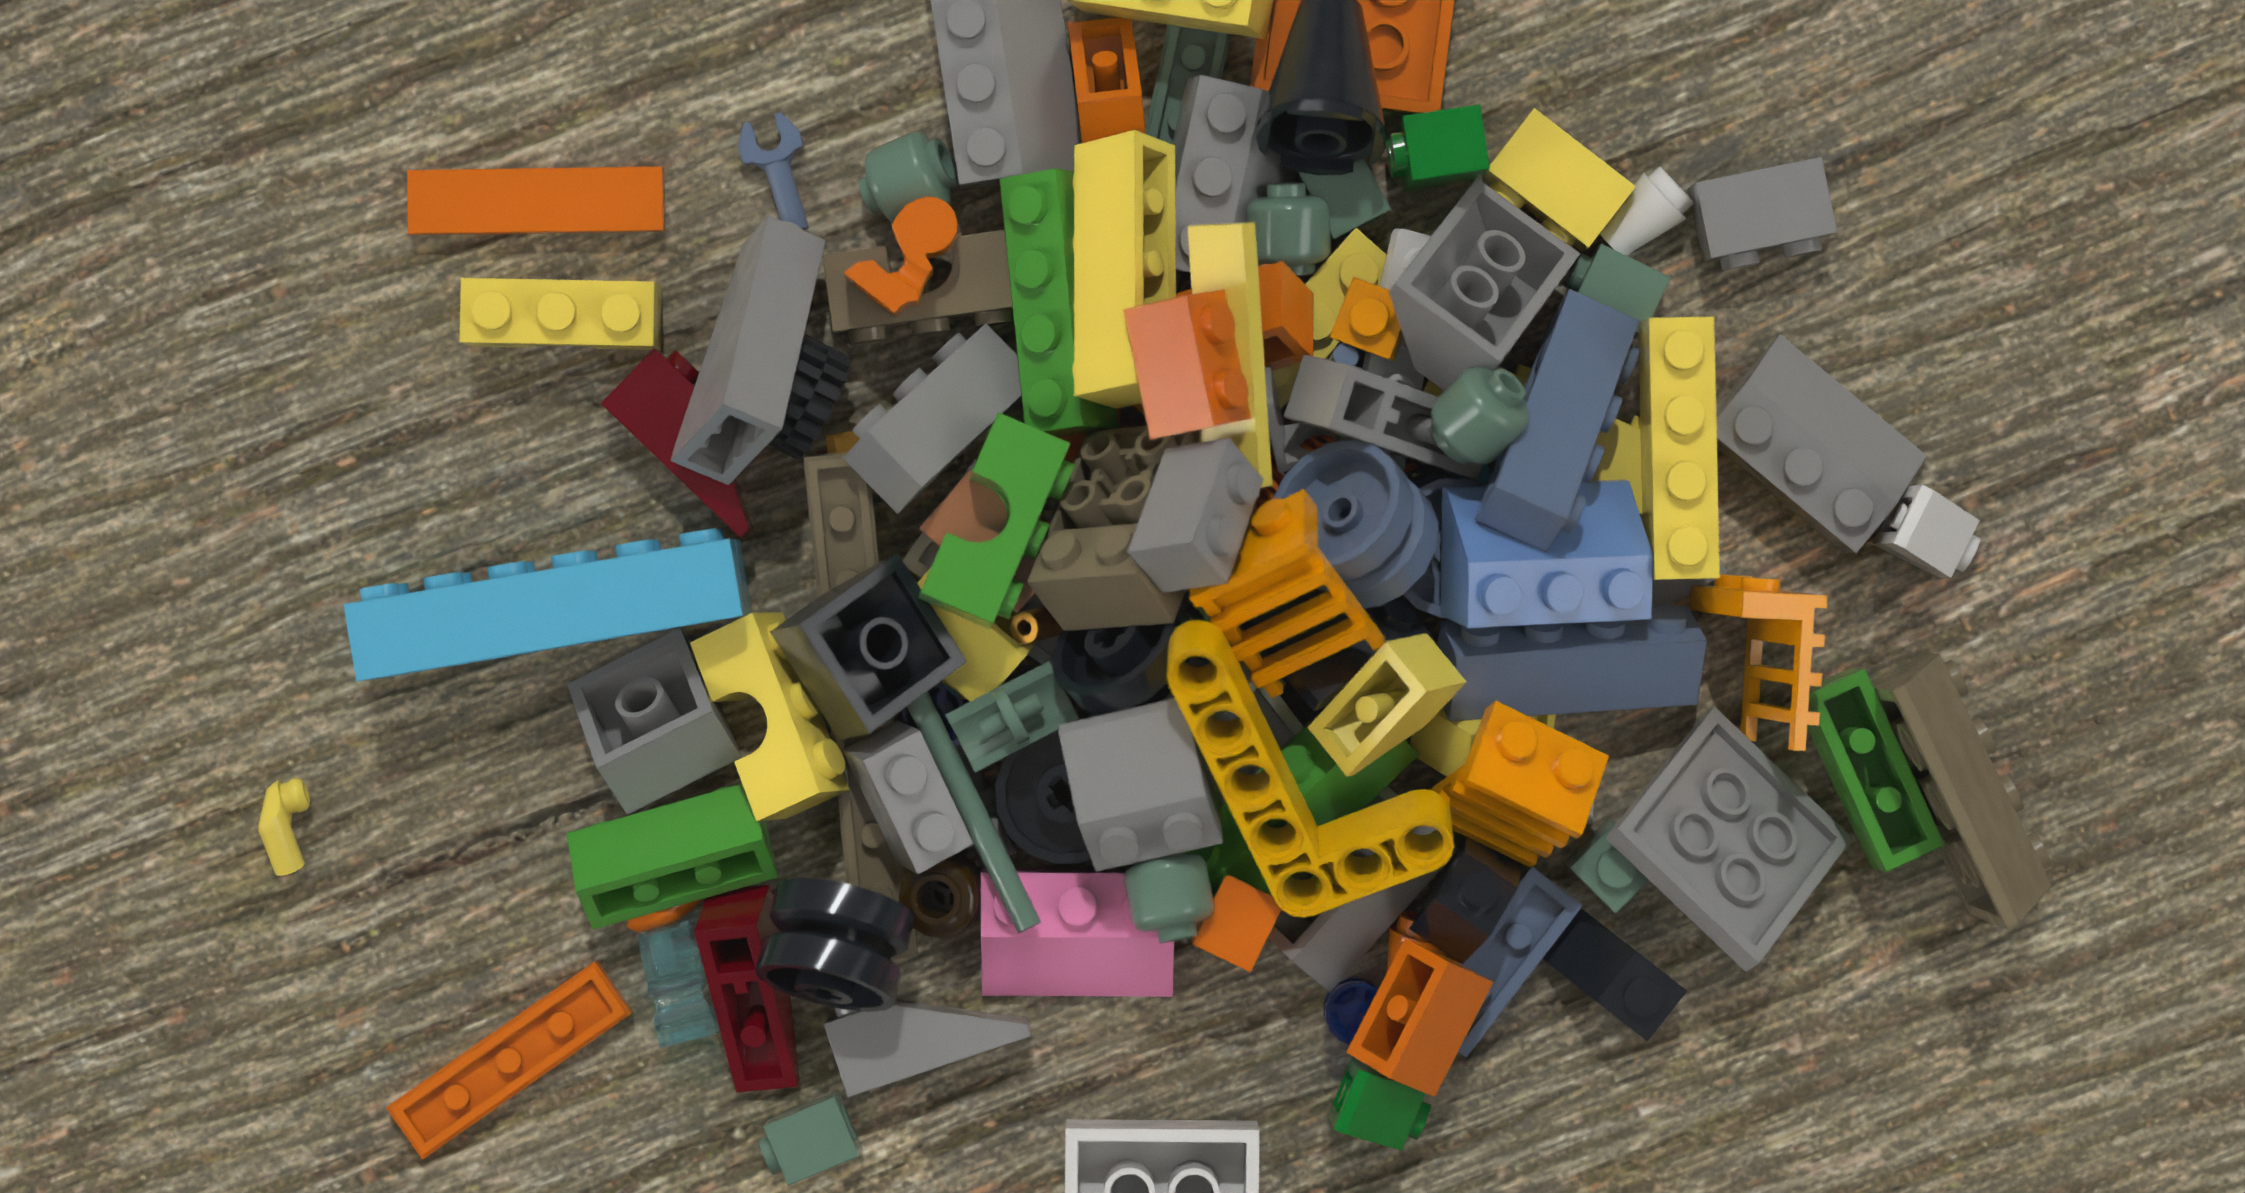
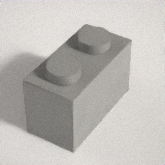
[1688,157,1837,271]
[1127,438,1263,593]
[843,720,974,874]

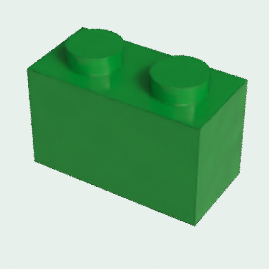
[1386,104,1490,192]

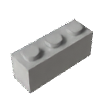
[843,324,1022,514]

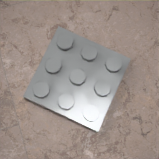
[1605,707,1853,972]

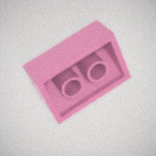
[981,868,1174,997]

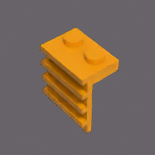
[1189,489,1385,698]
[1689,574,1828,751]
[1429,700,1609,868]

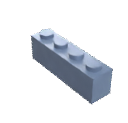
[1475,289,1640,552]
[1438,603,1707,721]

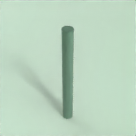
[907,691,1041,934]

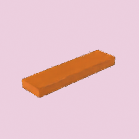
[407,166,665,236]
[386,960,634,1160]

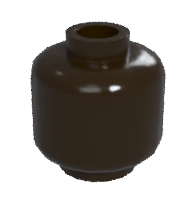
[898,853,981,939]

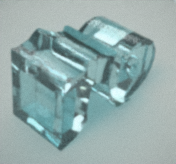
[638,919,721,1048]

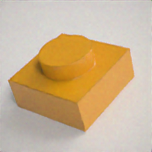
[1330,276,1404,362]

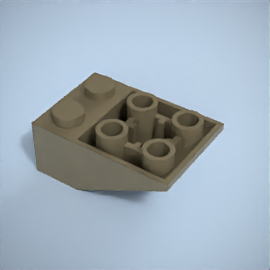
[1027,426,1199,631]

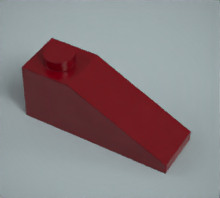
[601,348,754,538]
[694,884,800,1093]

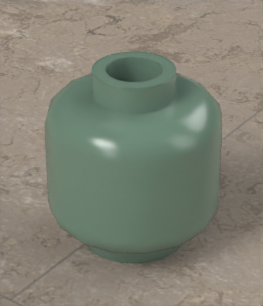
[859,131,959,222]
[1246,182,1331,275]
[1431,366,1529,464]
[1124,851,1214,943]

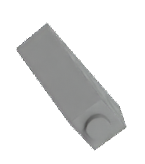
[1284,354,1482,480]
[824,999,1032,1097]

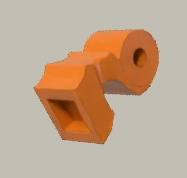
[844,196,958,318]

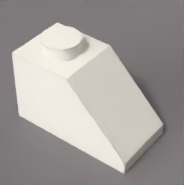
[1872,485,1980,578]

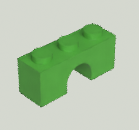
[918,412,1075,629]

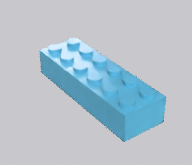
[343,528,753,682]

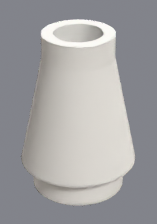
[1600,166,1694,256]

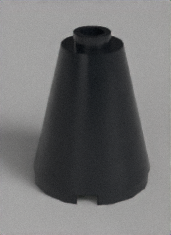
[1256,0,1387,175]

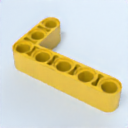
[1167,620,1454,917]

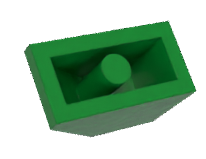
[1328,1056,1431,1151]

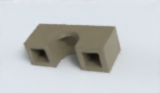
[822,230,1014,345]

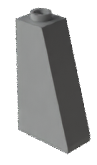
[671,215,826,485]

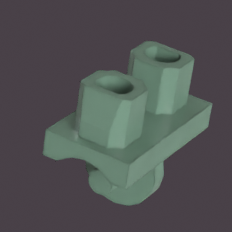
[946,661,1079,773]

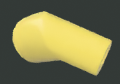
[258,778,311,876]

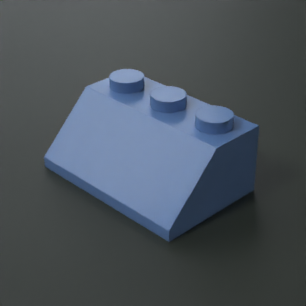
[1440,479,1653,628]

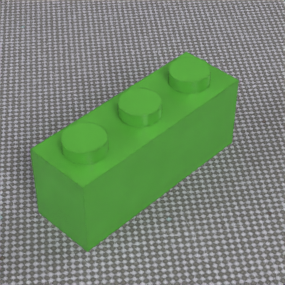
[1807,668,1944,872]
[566,784,778,930]

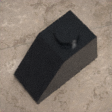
[1409,836,1522,964]
[1542,908,1687,1042]

